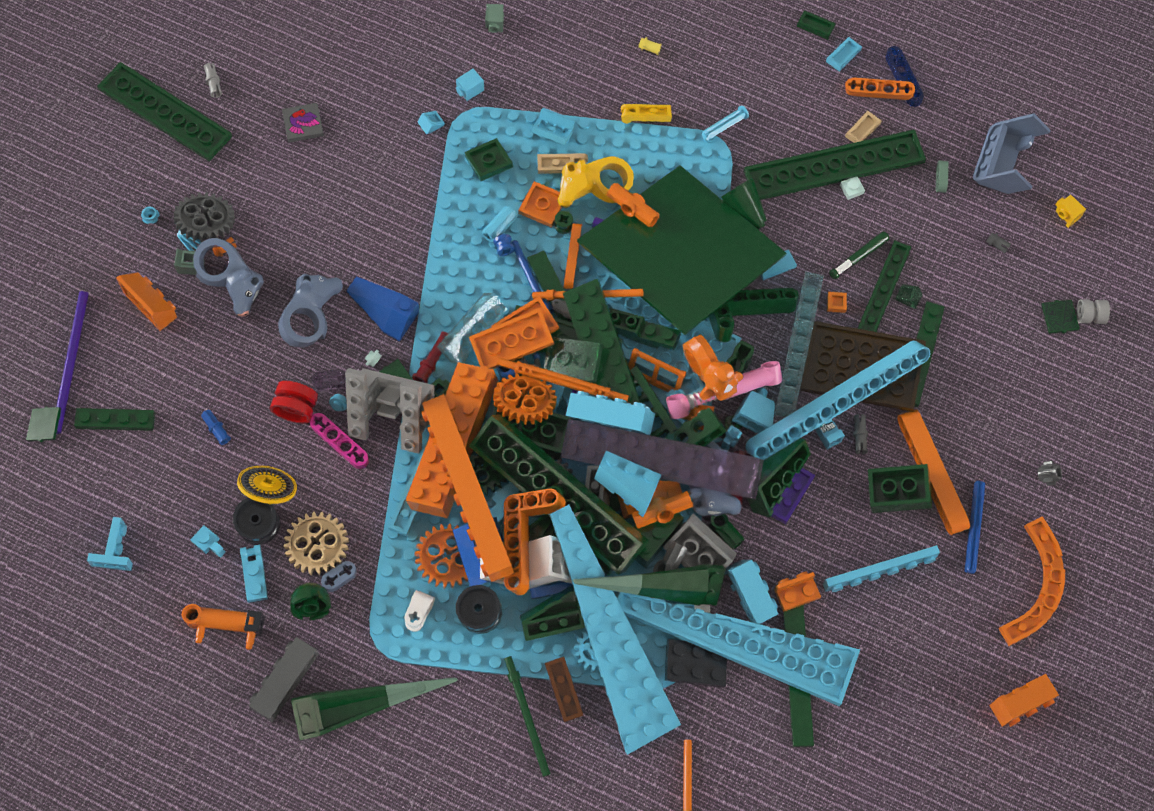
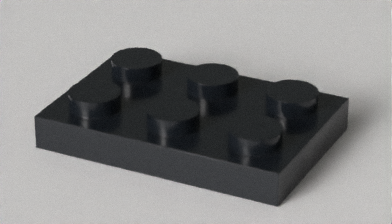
[665,639,727,688]

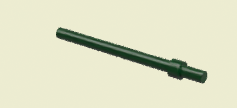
[504,656,551,777]

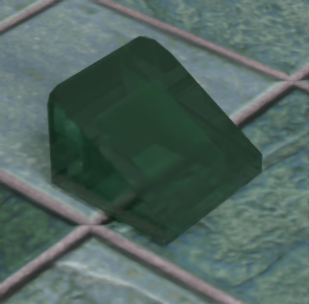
[895,284,922,309]

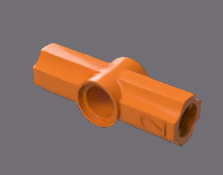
[607,183,660,227]
[631,491,694,529]

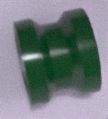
[555,211,573,234]

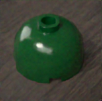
[290,582,331,621]

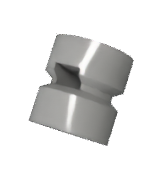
[1076,299,1110,324]

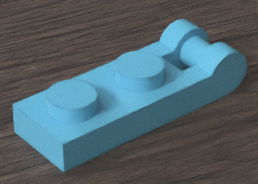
[240,544,268,603]

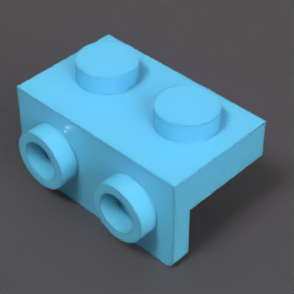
[532,108,575,145]

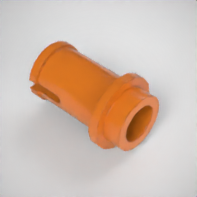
[212,237,237,257]

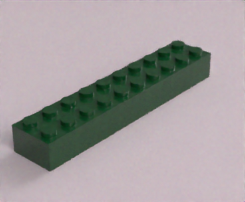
[469,414,649,575]

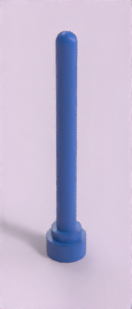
[511,240,554,314]

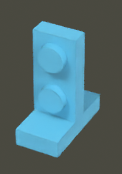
[87,517,133,571]

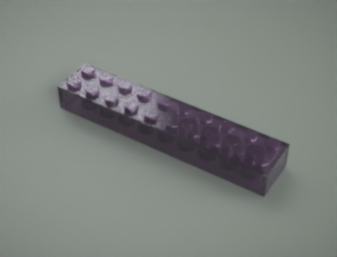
[560,419,764,499]

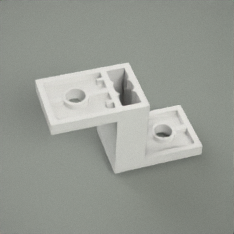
[480,535,595,589]

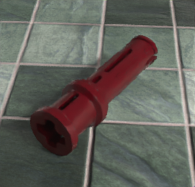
[412,331,452,384]

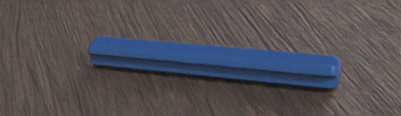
[964,481,985,574]

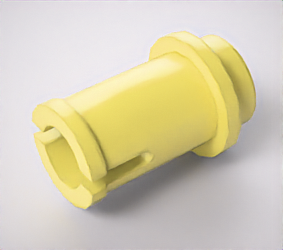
[638,37,662,55]

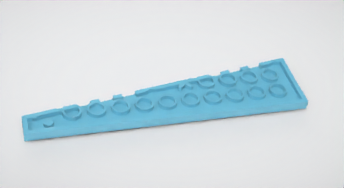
[550,505,681,755]
[617,592,860,706]

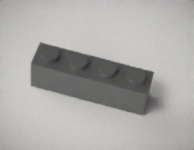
[249,637,319,723]

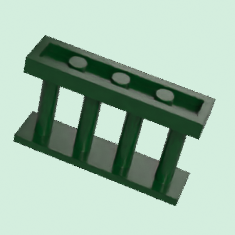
[623,366,678,455]

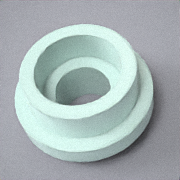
[365,350,382,367]

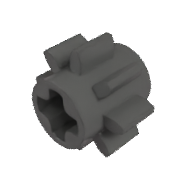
[1038,461,1062,486]

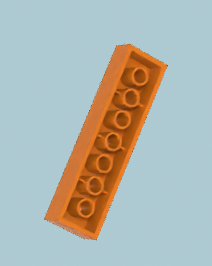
[405,362,498,519]

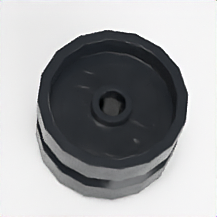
[233,498,280,545]
[456,585,503,634]

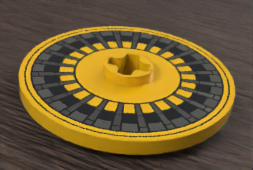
[237,466,297,504]

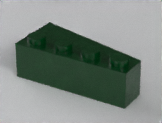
[740,438,811,517]

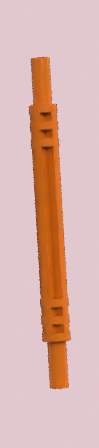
[497,358,629,401]

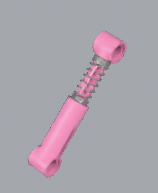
[666,361,783,419]

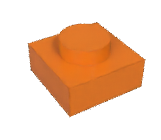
[827,292,847,313]

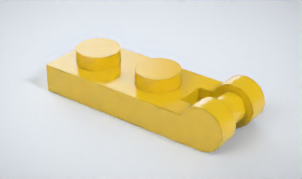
[621,104,672,124]

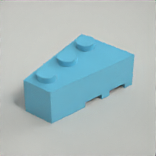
[594,451,661,517]
[725,560,778,624]

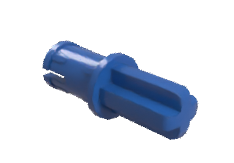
[201,409,231,445]

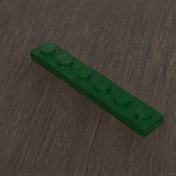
[914,301,945,408]

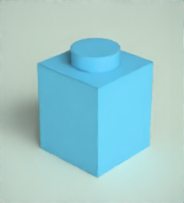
[456,69,484,101]

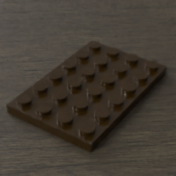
[799,321,926,412]

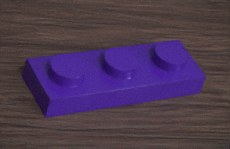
[772,468,815,525]

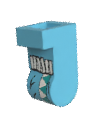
[815,419,845,449]

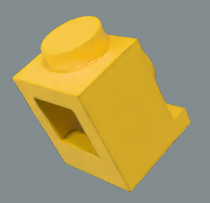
[1055,194,1086,228]

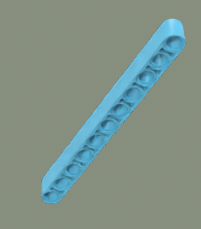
[745,341,930,461]

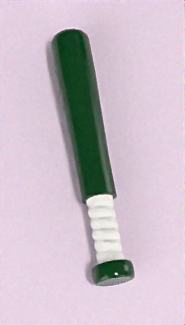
[829,232,889,280]

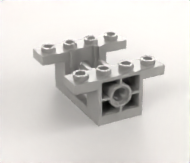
[345,368,434,454]

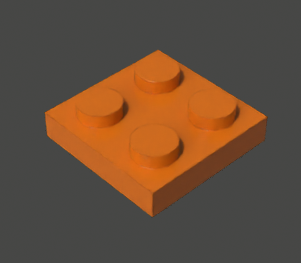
[518,181,562,228]

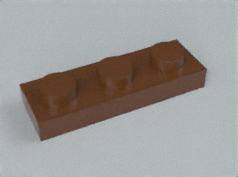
[545,657,584,722]

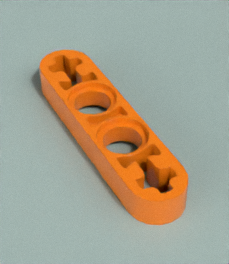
[845,78,915,100]
[564,223,582,290]

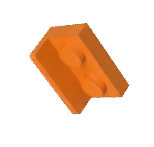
[774,571,821,612]

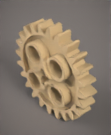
[284,511,349,576]

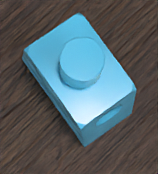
[732,388,775,434]

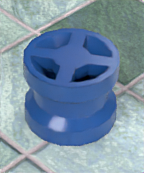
[493,234,515,256]

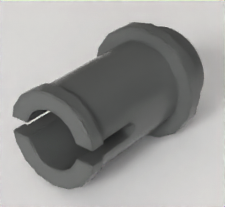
[986,233,1011,254]

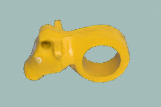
[557,156,634,208]

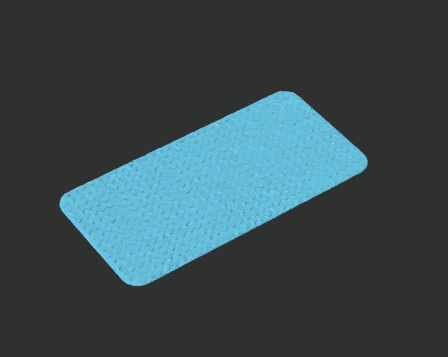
[369,107,733,689]

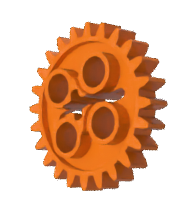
[493,373,557,425]
[414,524,468,589]

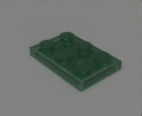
[543,337,603,383]

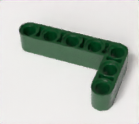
[709,288,799,342]

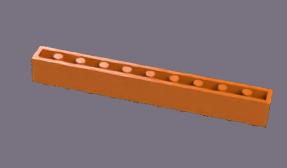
[421,394,514,582]

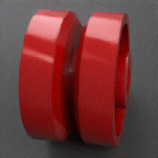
[269,381,318,424]

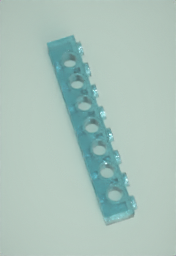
[774,272,824,417]

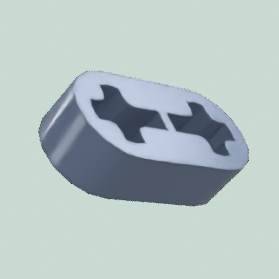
[321,561,357,592]

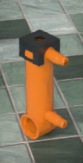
[182,604,265,650]

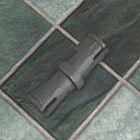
[853,414,868,454]

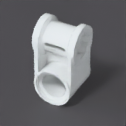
[405,590,435,632]

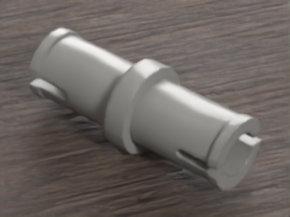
[204,63,222,98]

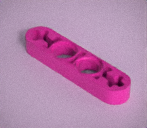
[310,413,369,469]

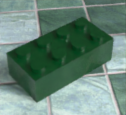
[492,403,573,460]

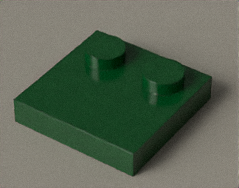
[464,138,513,181]

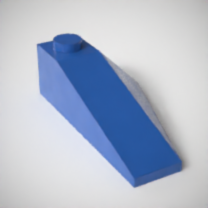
[346,276,419,342]

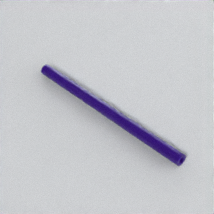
[56,291,89,434]

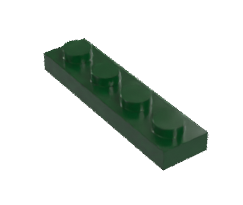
[74,408,155,431]

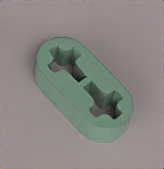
[936,160,949,193]

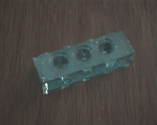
[437,292,507,363]

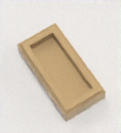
[845,111,882,143]

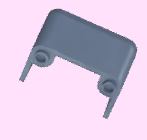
[973,113,1051,194]

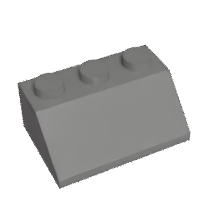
[663,514,737,569]

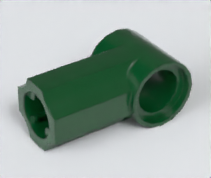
[709,514,745,550]

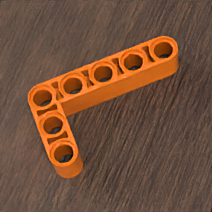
[504,489,566,596]

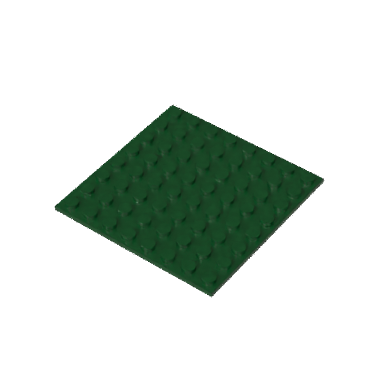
[577,165,787,335]

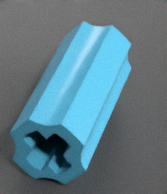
[482,206,517,242]

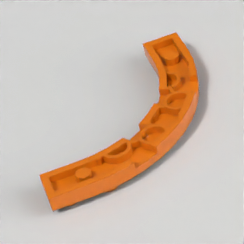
[999,516,1065,646]

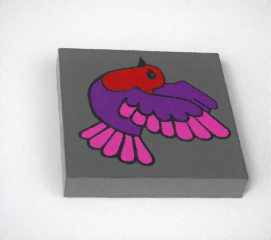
[282,103,324,143]

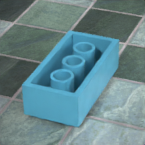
[566,391,655,436]

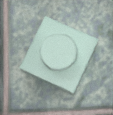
[840,177,865,200]

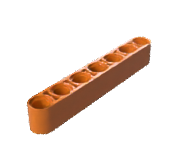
[897,409,970,535]

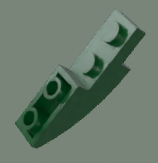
[609,308,681,350]

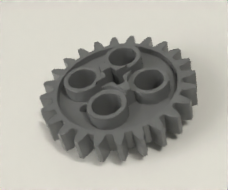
[174,192,235,242]

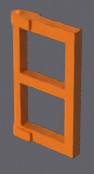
[628,348,687,392]

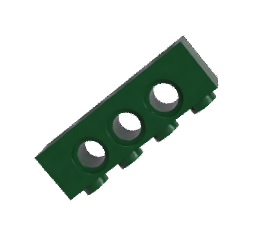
[645,408,726,476]

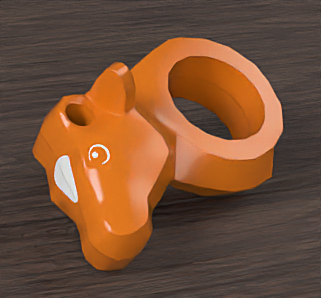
[682,335,744,401]

